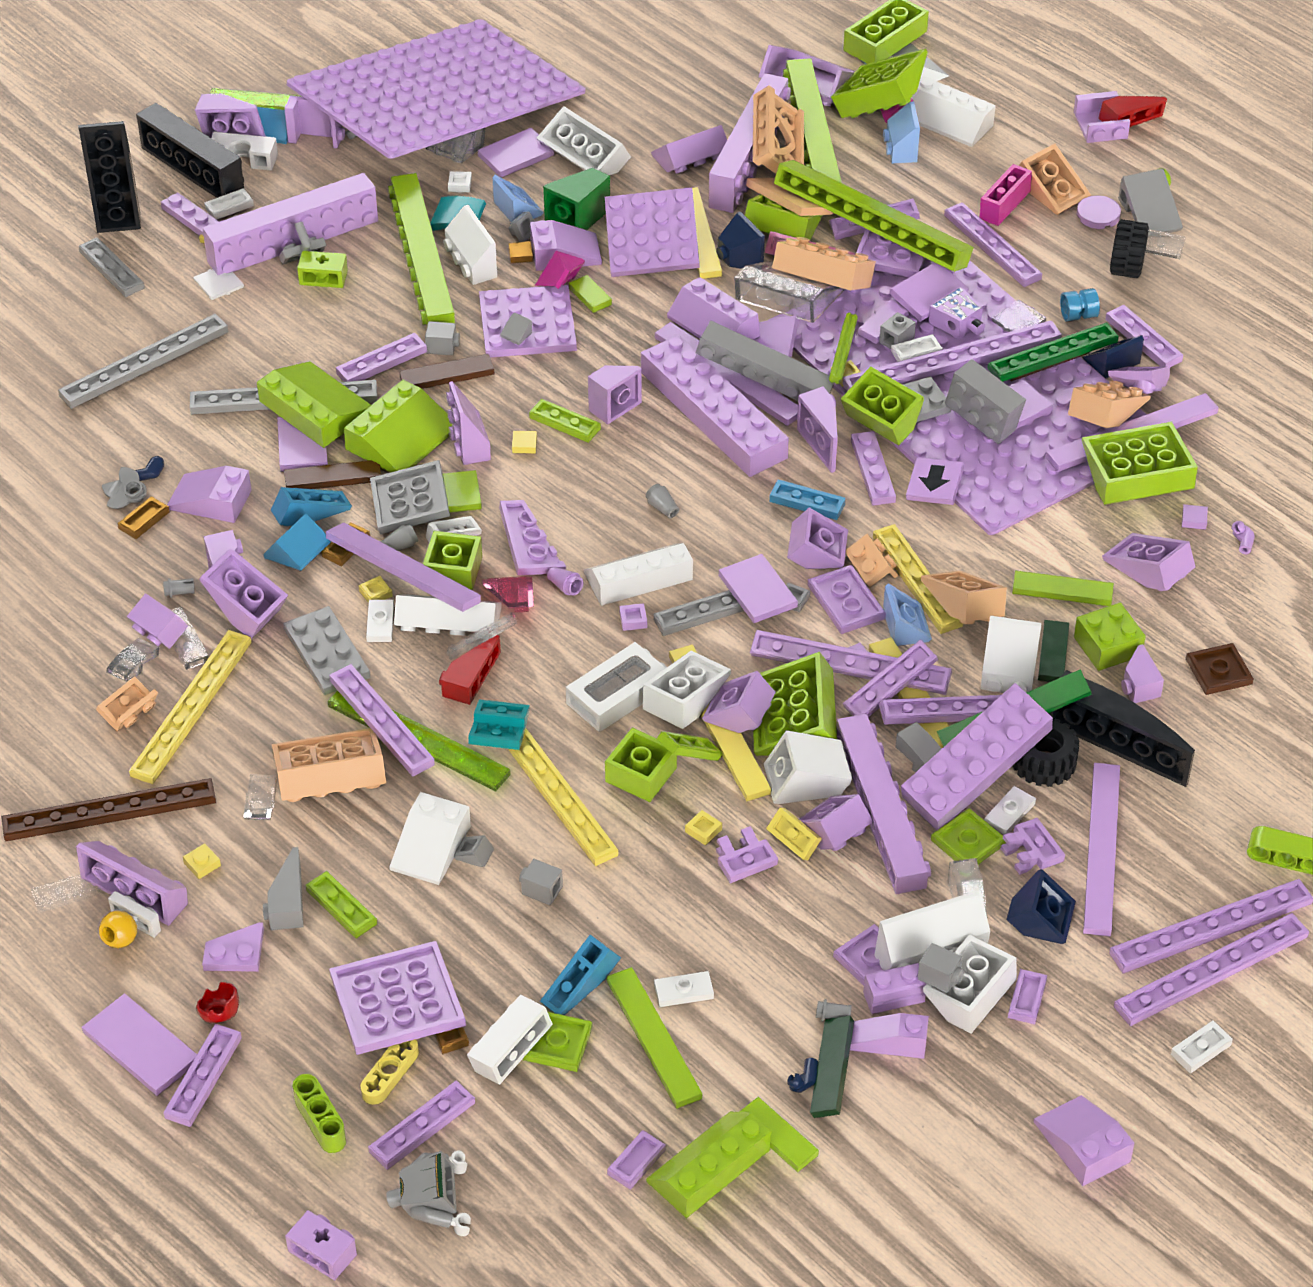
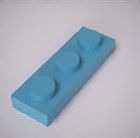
[769,479,846,520]

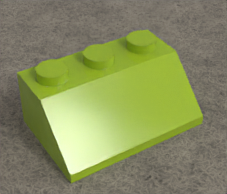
[745,194,822,240]
[841,366,924,446]

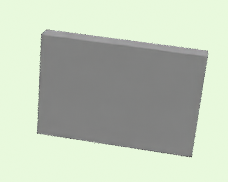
[1121,168,1183,237]

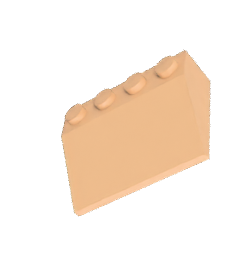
[272,728,386,802]

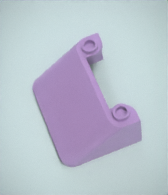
[759,45,855,107]

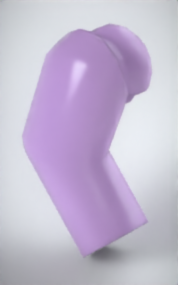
[1232,521,1255,555]

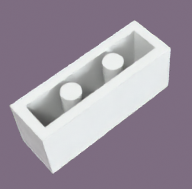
[467,995,553,1085]

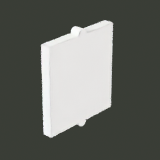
[193,269,244,300]

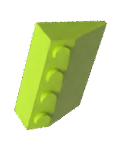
[831,48,928,118]
[257,361,371,448]
[344,380,452,472]
[1082,422,1198,505]
[753,651,837,756]

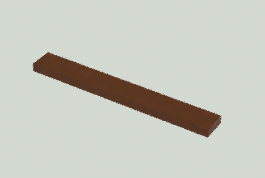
[1,778,216,842]

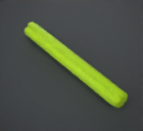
[829,312,858,385]

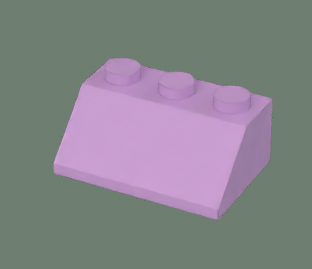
[651,125,727,174]

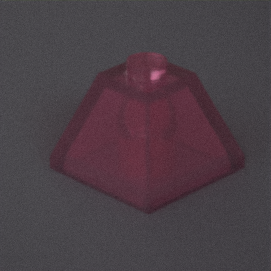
[482,576,534,612]

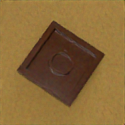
[1186,643,1254,695]

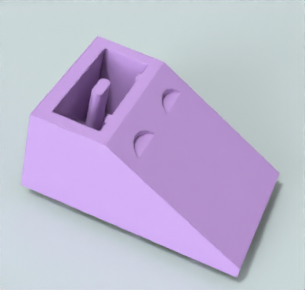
[446,381,491,465]

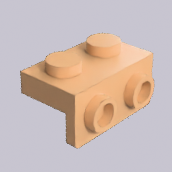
[846,533,899,587]
[96,676,158,732]

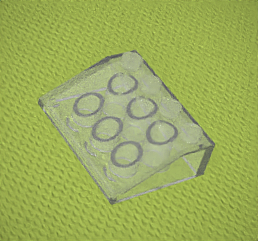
[734,261,845,323]

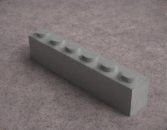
[695,321,835,401]

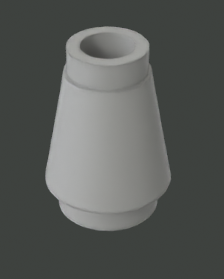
[646,484,680,519]
[380,524,418,551]

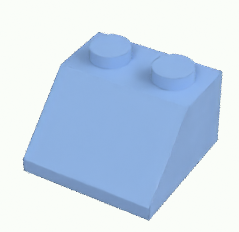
[883,102,920,163]

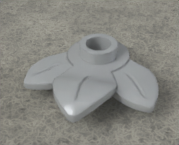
[102,467,147,509]

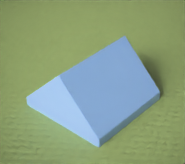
[492,175,544,222]
[883,583,932,646]

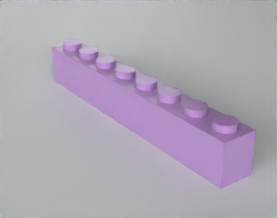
[836,714,931,894]

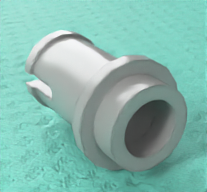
[163,578,195,598]
[816,999,852,1022]

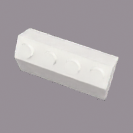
[911,76,996,147]
[537,106,631,175]
[584,543,693,606]
[394,594,502,637]
[874,890,990,970]

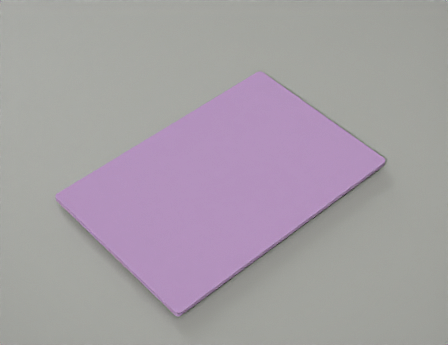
[287,19,586,159]

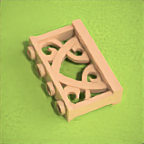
[753,86,804,174]

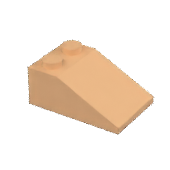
[1019,144,1091,215]
[921,570,1007,624]

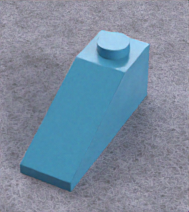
[271,487,352,526]
[540,935,621,1015]

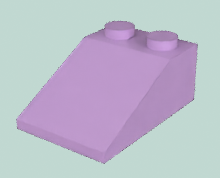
[195,94,266,138]
[530,220,602,271]
[797,386,838,473]
[167,466,252,523]
[1102,533,1195,591]
[199,548,288,639]
[1033,1095,1134,1187]

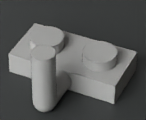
[279,222,326,265]

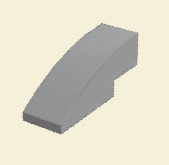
[896,722,942,773]

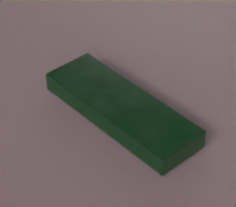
[1038,620,1069,682]

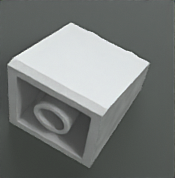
[764,730,852,804]

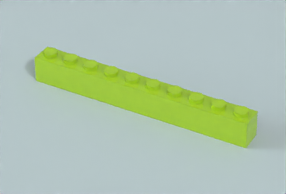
[783,58,842,183]
[774,160,974,272]
[388,173,455,326]

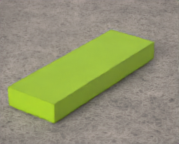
[529,399,601,443]
[657,731,723,761]
[305,871,377,939]
[739,1097,819,1172]

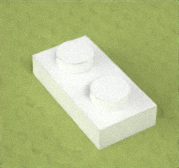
[108,891,161,938]
[1171,1021,1233,1074]

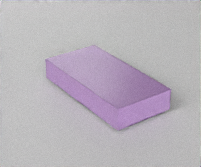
[1008,969,1047,1024]
[607,1130,666,1190]

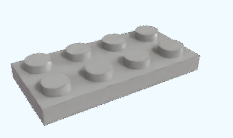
[283,606,371,695]

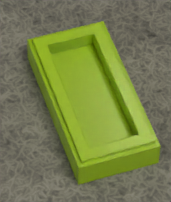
[569,275,612,313]

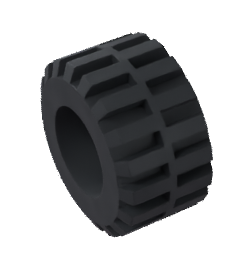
[1110,219,1149,279]
[1012,719,1080,787]

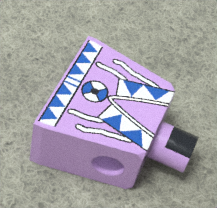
[929,287,985,337]

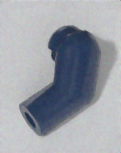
[135,456,164,481]
[787,1058,818,1093]

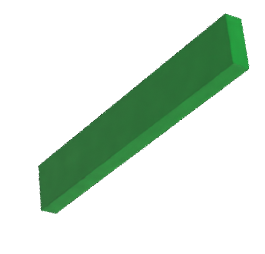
[987,322,1119,382]
[937,669,1091,747]

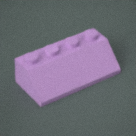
[667,277,760,340]
[76,841,188,926]

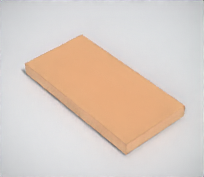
[746,178,833,216]

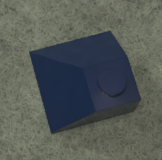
[716,211,765,272]
[1006,869,1076,944]

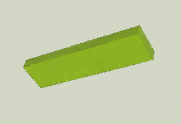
[1012,570,1114,606]

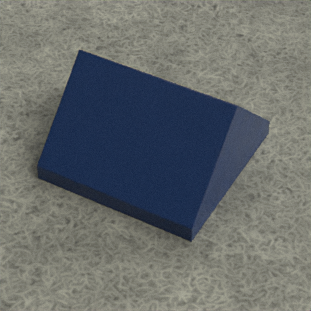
[1082,335,1144,379]

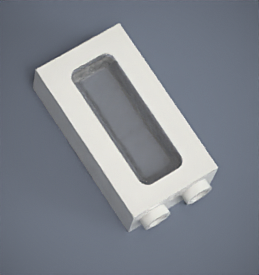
[566,642,667,733]

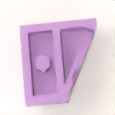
[202,922,264,972]

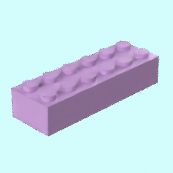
[901,683,1053,830]

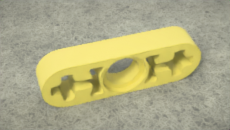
[361,1039,419,1105]

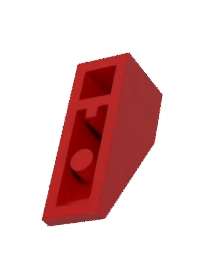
[1098,96,1167,127]
[439,634,501,705]

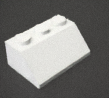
[443,205,497,285]
[923,935,1017,1033]

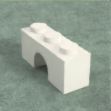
[211,132,278,171]

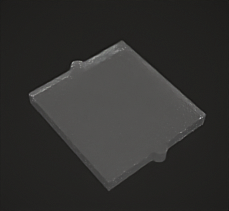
[992,300,1046,332]

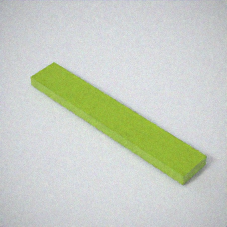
[607,967,702,1109]

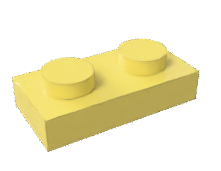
[766,807,822,860]

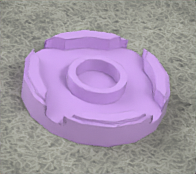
[1077,195,1121,229]

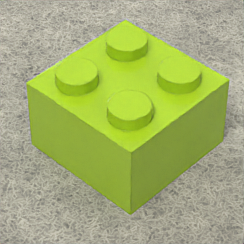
[423,531,483,591]
[1074,602,1146,671]
[605,727,677,802]

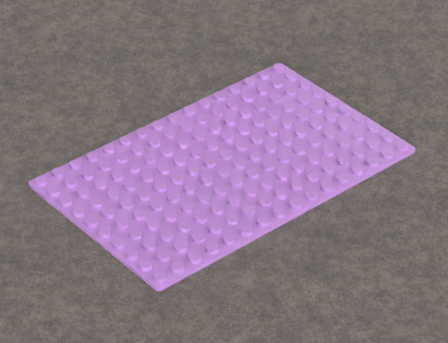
[769,258,1147,535]

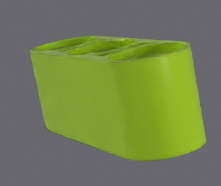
[1247,826,1313,875]
[292,1074,346,1153]

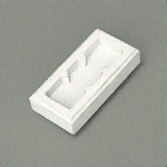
[204,188,254,220]
[891,334,943,362]
[366,600,394,642]
[984,786,1036,835]
[654,971,714,1007]

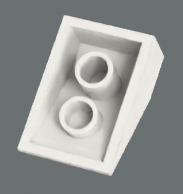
[980,616,1041,693]
[643,651,731,729]
[390,792,471,885]

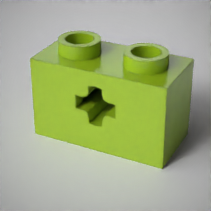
[297,251,348,288]

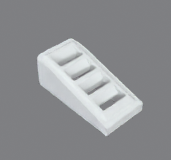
[426,516,482,543]

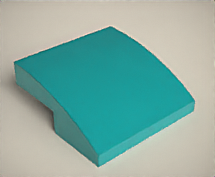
[430,196,486,231]
[468,699,529,750]

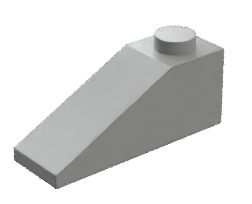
[263,847,304,930]

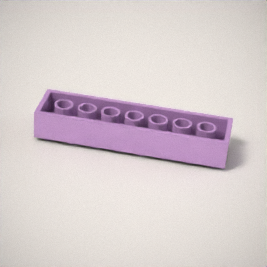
[709,73,791,213]
[203,173,378,275]
[641,334,789,477]

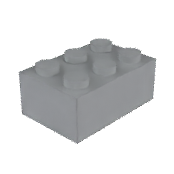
[945,359,1026,444]

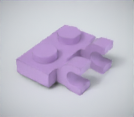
[1000,818,1065,875]
[716,826,778,883]

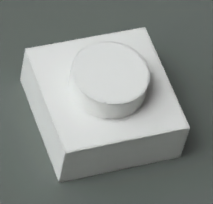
[448,171,472,193]

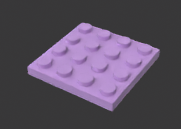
[605,187,700,277]
[479,285,577,357]
[329,941,466,1055]

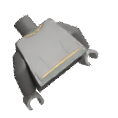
[386,1150,471,1236]

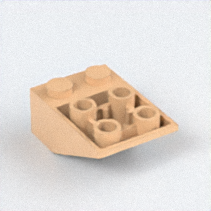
[1068,380,1151,428]

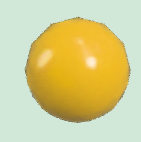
[99,910,137,948]

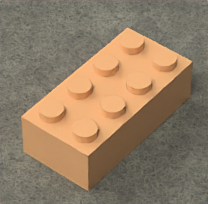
[772,237,876,290]

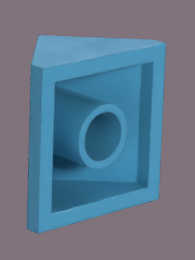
[257,107,288,144]
[263,514,331,571]

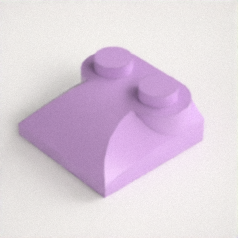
[1108,367,1170,394]

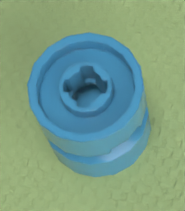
[1060,288,1100,322]

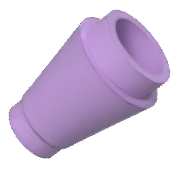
[547,567,583,595]

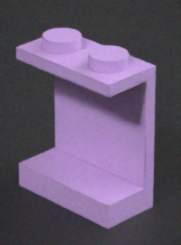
[1074,91,1130,143]
[285,95,345,148]

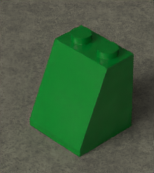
[543,168,610,230]

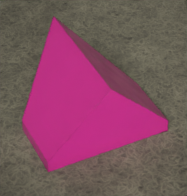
[534,251,585,289]

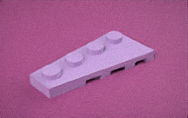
[499,500,566,575]

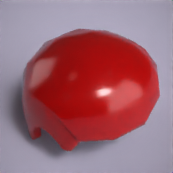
[196,982,239,1024]

